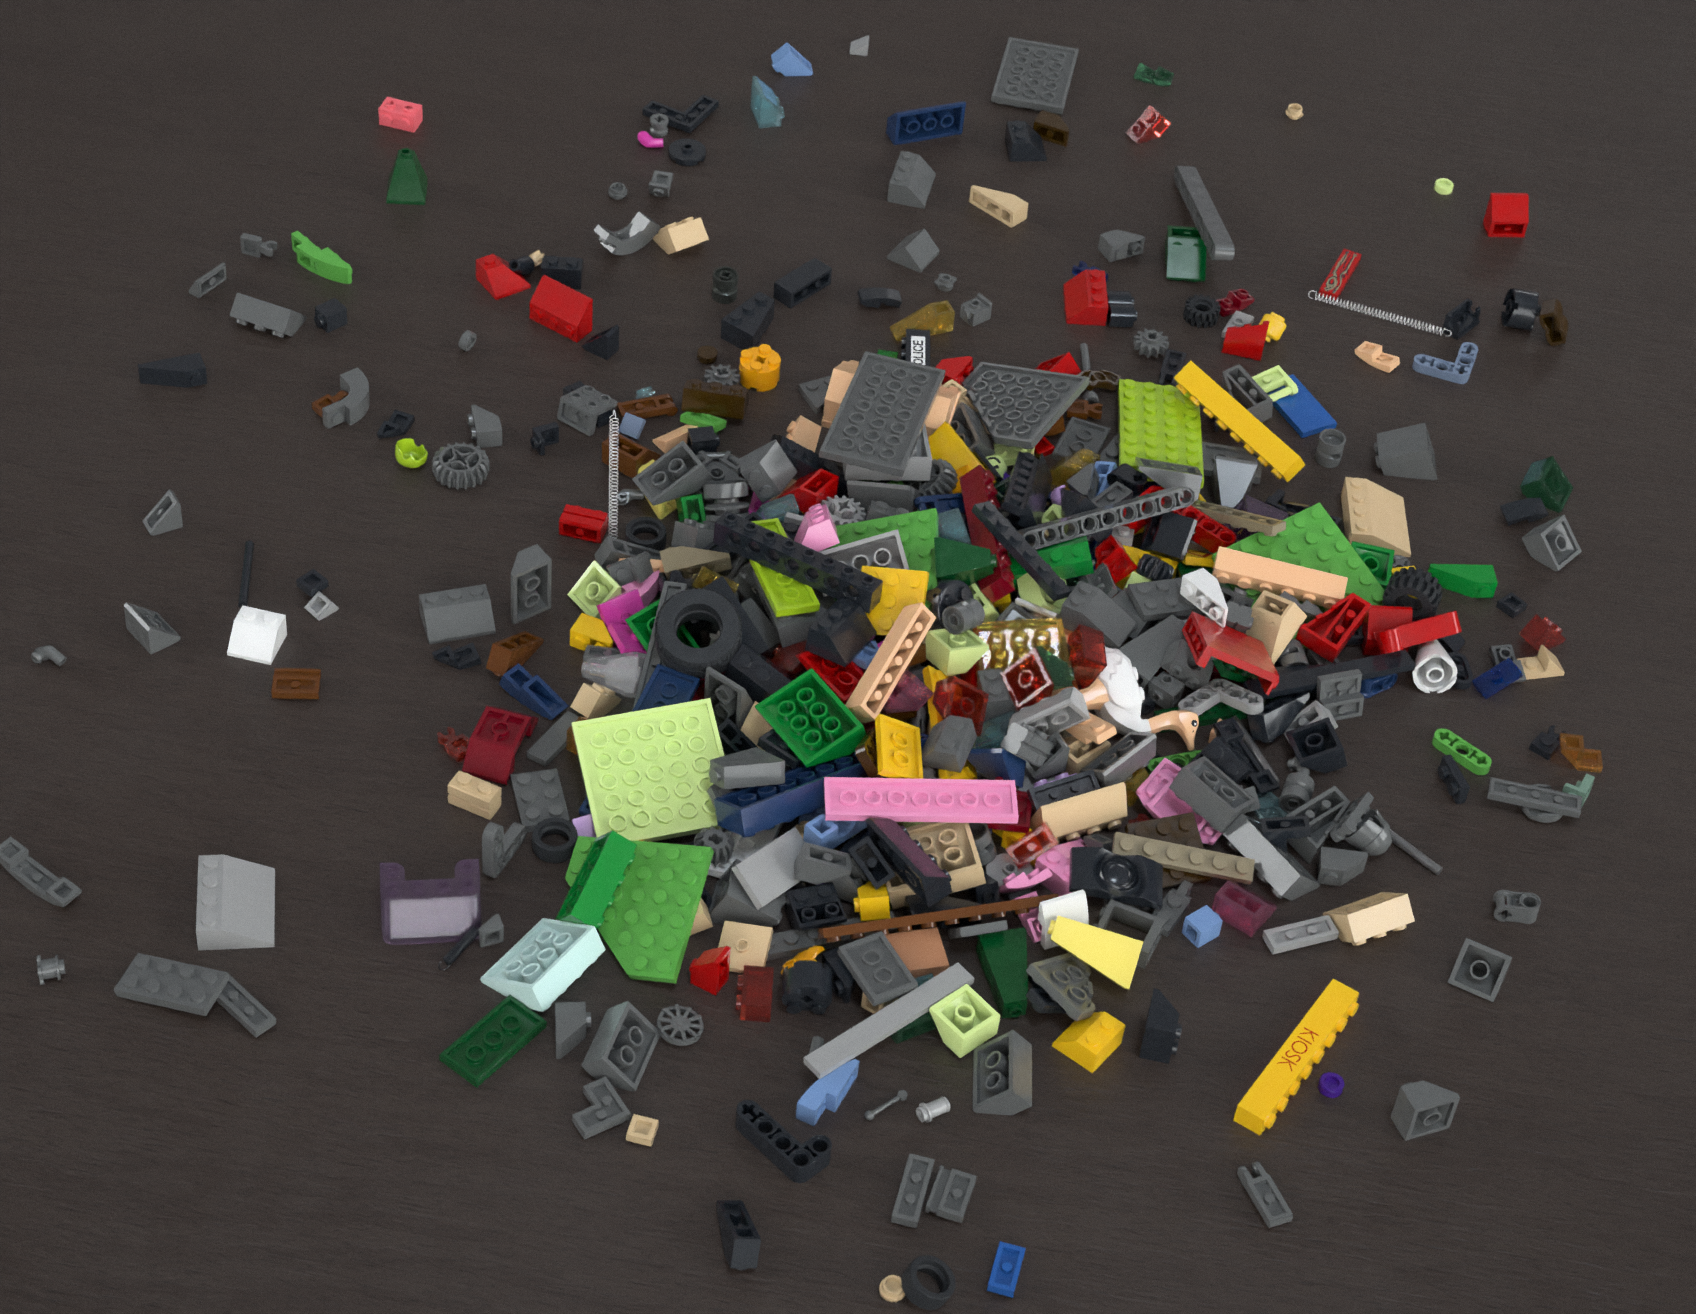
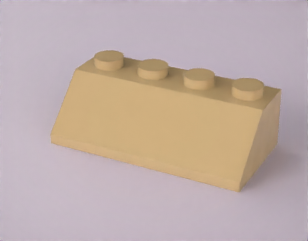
[1030,782,1128,849]

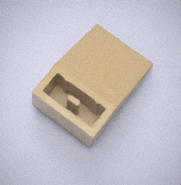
[1246,590,1307,664]

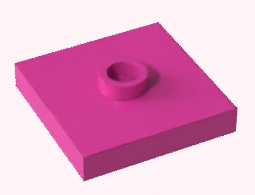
[596,589,644,647]
[607,622,647,659]

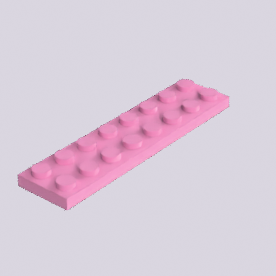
[824,777,1019,824]

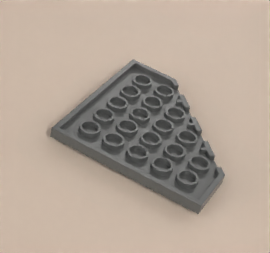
[962,362,1090,449]

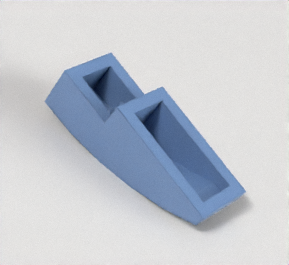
[796,1059,859,1126]

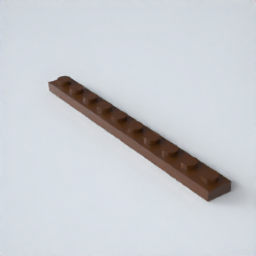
[817,894,1059,943]

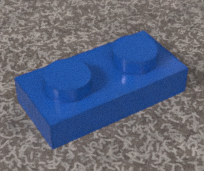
[987,1241,1026,1298]

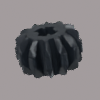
[1135,554,1174,581]

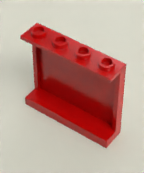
[1182,611,1279,695]

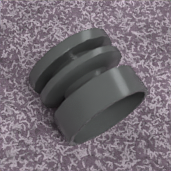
[703,480,750,522]

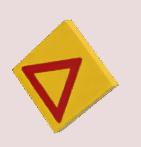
[1179,550,1214,568]

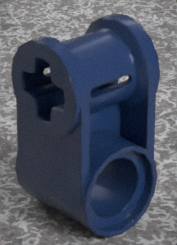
[1360,674,1398,698]

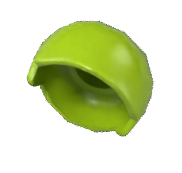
[395,438,428,468]

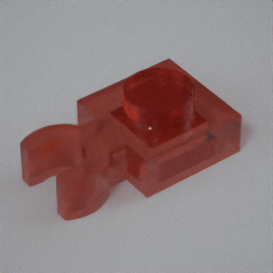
[437,727,470,762]

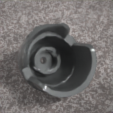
[1344,809,1392,856]

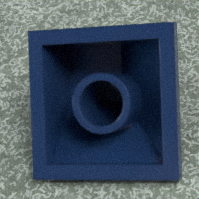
[967,748,1026,788]

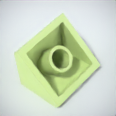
[568,560,622,619]

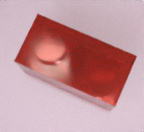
[736,965,774,1022]

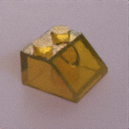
[1049,448,1101,490]

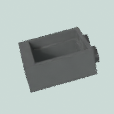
[1093,899,1165,969]

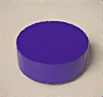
[1318,1072,1344,1098]

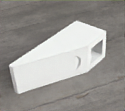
[1180,568,1228,628]

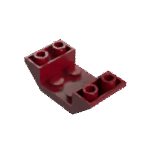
[462,706,539,785]

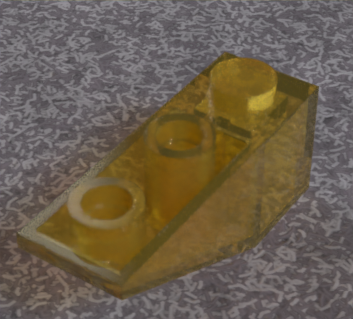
[890,300,955,341]

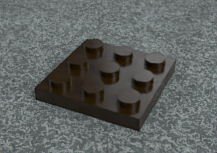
[1124,812,1213,890]

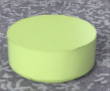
[1434,178,1454,195]

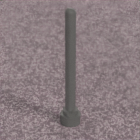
[1080,343,1099,405]

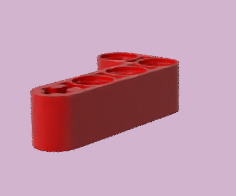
[1374,610,1462,654]

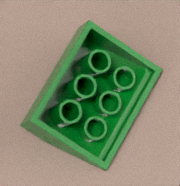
[755,668,866,768]

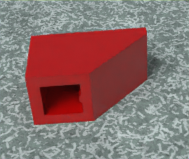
[935,356,974,386]

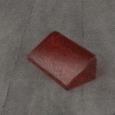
[1005,821,1059,869]

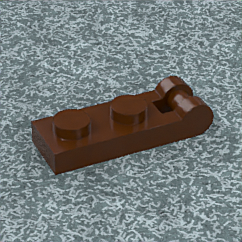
[616,394,678,420]

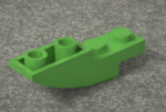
[291,231,353,284]

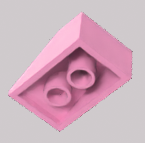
[1035,839,1087,896]

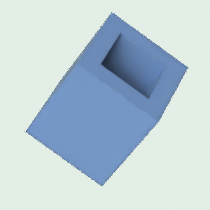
[1182,905,1223,948]

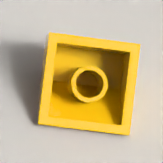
[1052,1012,1125,1073]

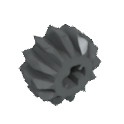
[694,826,734,867]

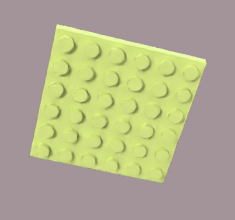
[572,698,724,842]

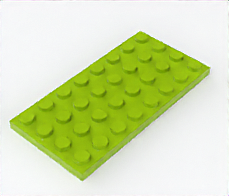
[1118,379,1204,489]

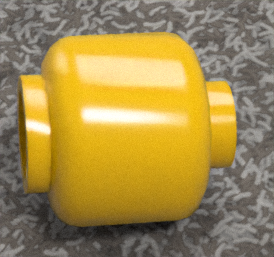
[1259,312,1286,343]

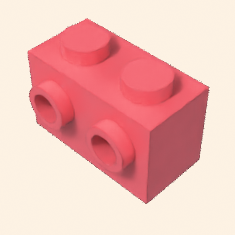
[378,97,423,133]

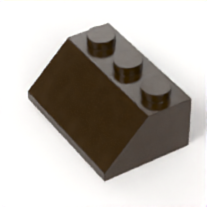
[681,379,749,420]

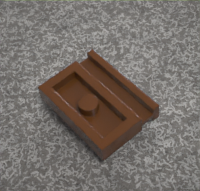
[271,668,321,699]

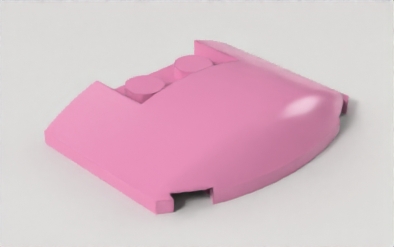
[1136,758,1224,845]

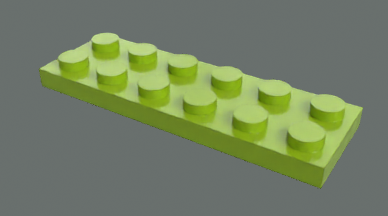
[749,518,820,617]

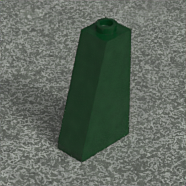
[976,927,1028,1019]

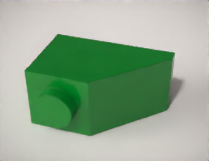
[675,494,706,523]

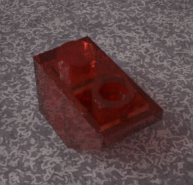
[1126,105,1171,144]
[1518,614,1566,651]

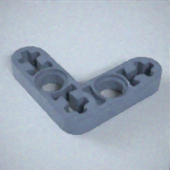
[1412,342,1478,384]

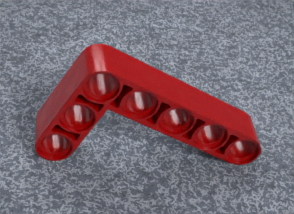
[1121,486,1236,554]

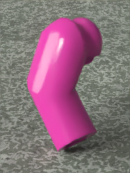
[637,131,663,148]

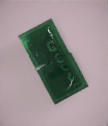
[1133,63,1174,86]

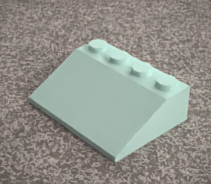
[480,918,605,1012]

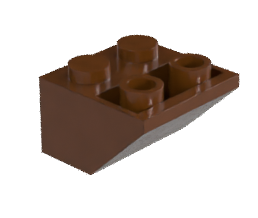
[602,432,661,478]

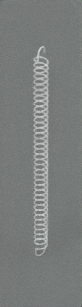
[1308,290,1452,337]
[608,410,619,539]

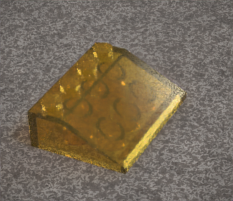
[972,618,1071,688]

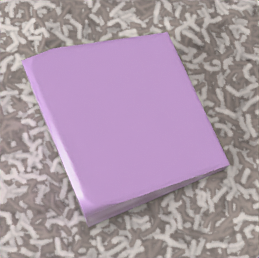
[572,814,596,837]

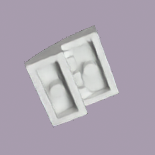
[1038,890,1089,950]

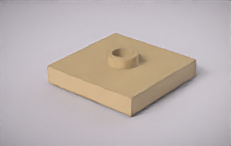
[718,921,773,976]

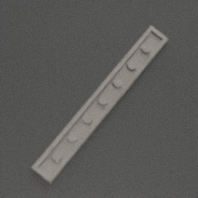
[803,963,974,1079]

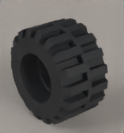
[1382,567,1443,622]

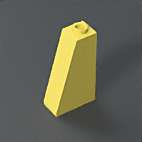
[1047,916,1143,990]

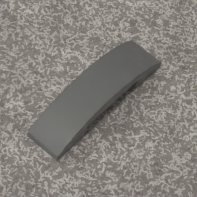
[0,836,82,907]

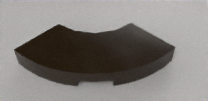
[1078,369,1122,392]

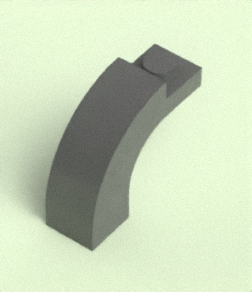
[594,211,661,255]
[322,367,370,428]

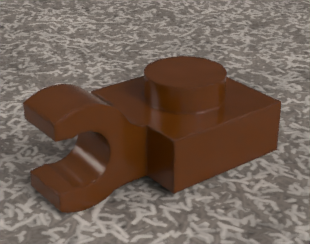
[311,390,348,418]

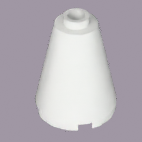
[1412,639,1457,693]

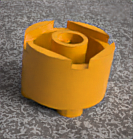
[739,344,781,392]

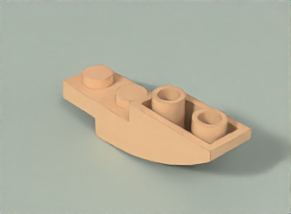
[1039,689,1117,745]

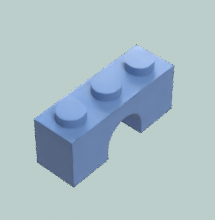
[803,813,867,849]

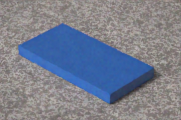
[1267,374,1337,438]

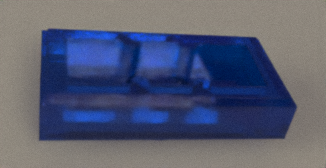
[1472,658,1523,699]

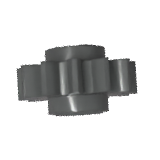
[1133,328,1169,358]
[704,364,740,386]

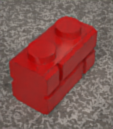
[559,504,608,544]

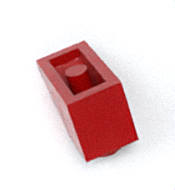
[689,946,731,996]

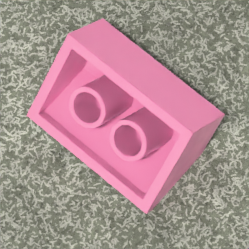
[794,504,840,552]

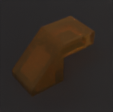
[1559,733,1603,773]

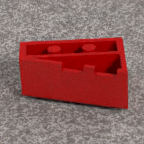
[1295,593,1372,663]

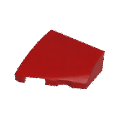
[1222,321,1270,361]
[1095,535,1138,583]

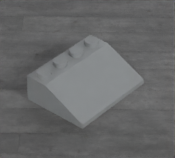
[843,424,932,482]
[196,854,275,951]

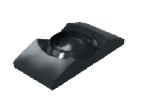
[1069,847,1163,910]

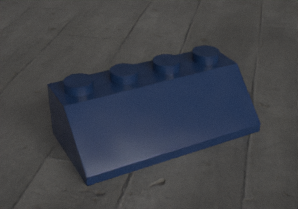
[886,101,966,145]

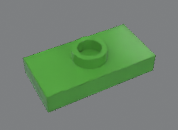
[680,411,726,433]

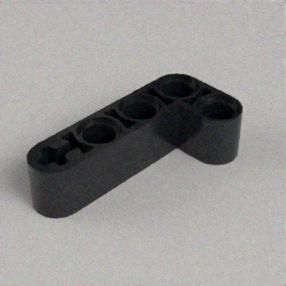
[735,1100,832,1183]

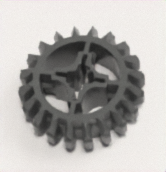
[432,442,490,490]
[905,459,958,509]

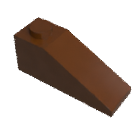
[486,631,544,677]

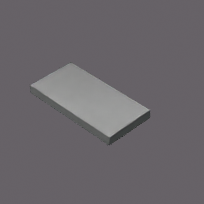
[731,827,805,910]

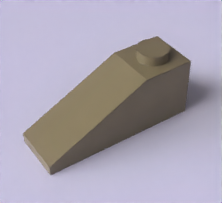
[659,546,732,582]

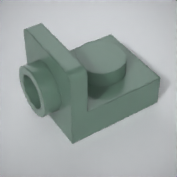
[1562,773,1595,809]

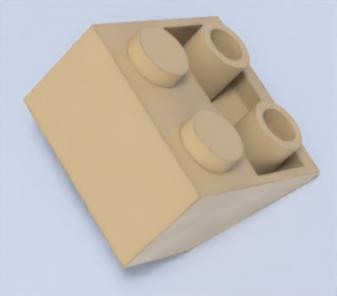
[653,216,709,255]
[1062,736,1111,775]

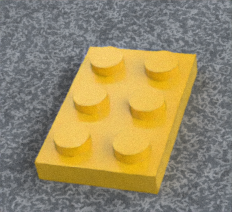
[875,714,923,779]

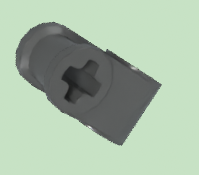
[1493,890,1541,924]

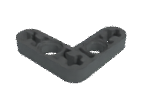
[482,822,527,878]

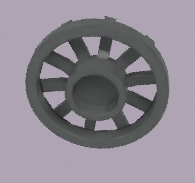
[656,1004,704,1046]

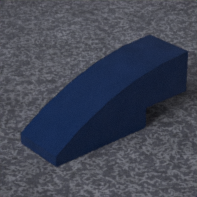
[499,663,569,720]

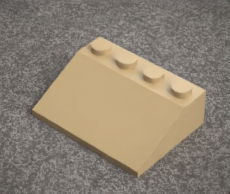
[1341,477,1411,557]
[886,822,986,909]

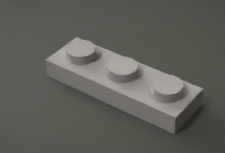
[1262,915,1339,955]

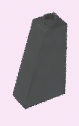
[1119,615,1185,687]

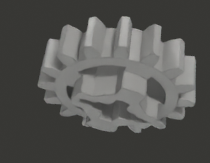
[821,495,866,526]

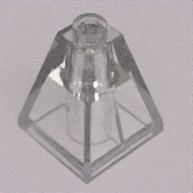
[581,652,646,699]

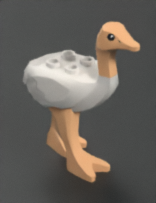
[1026,645,1199,751]

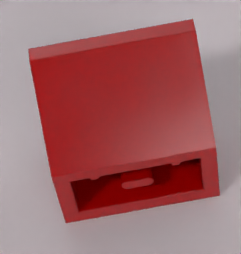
[1483,193,1529,237]
[777,469,839,513]

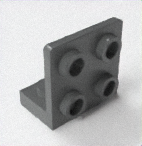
[557,385,618,436]

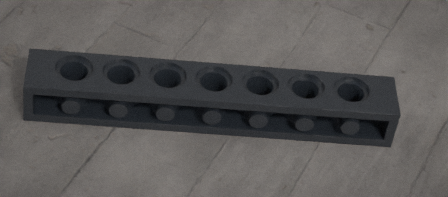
[713,511,883,613]

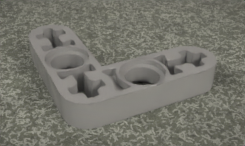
[1178,679,1264,716]

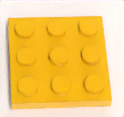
[861,566,929,636]

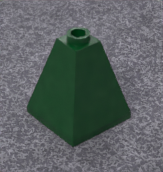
[386,148,428,205]
[934,537,997,586]

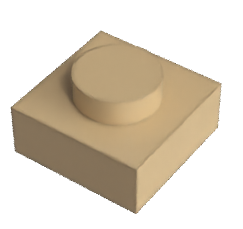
[626,1114,659,1147]

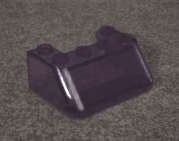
[380,859,482,945]

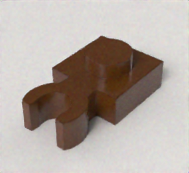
[1066,399,1103,420]

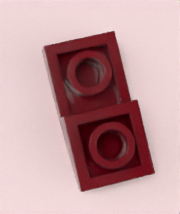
[1215,288,1255,317]

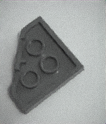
[1026,953,1095,1021]

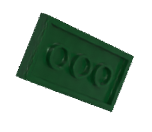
[439,995,547,1088]

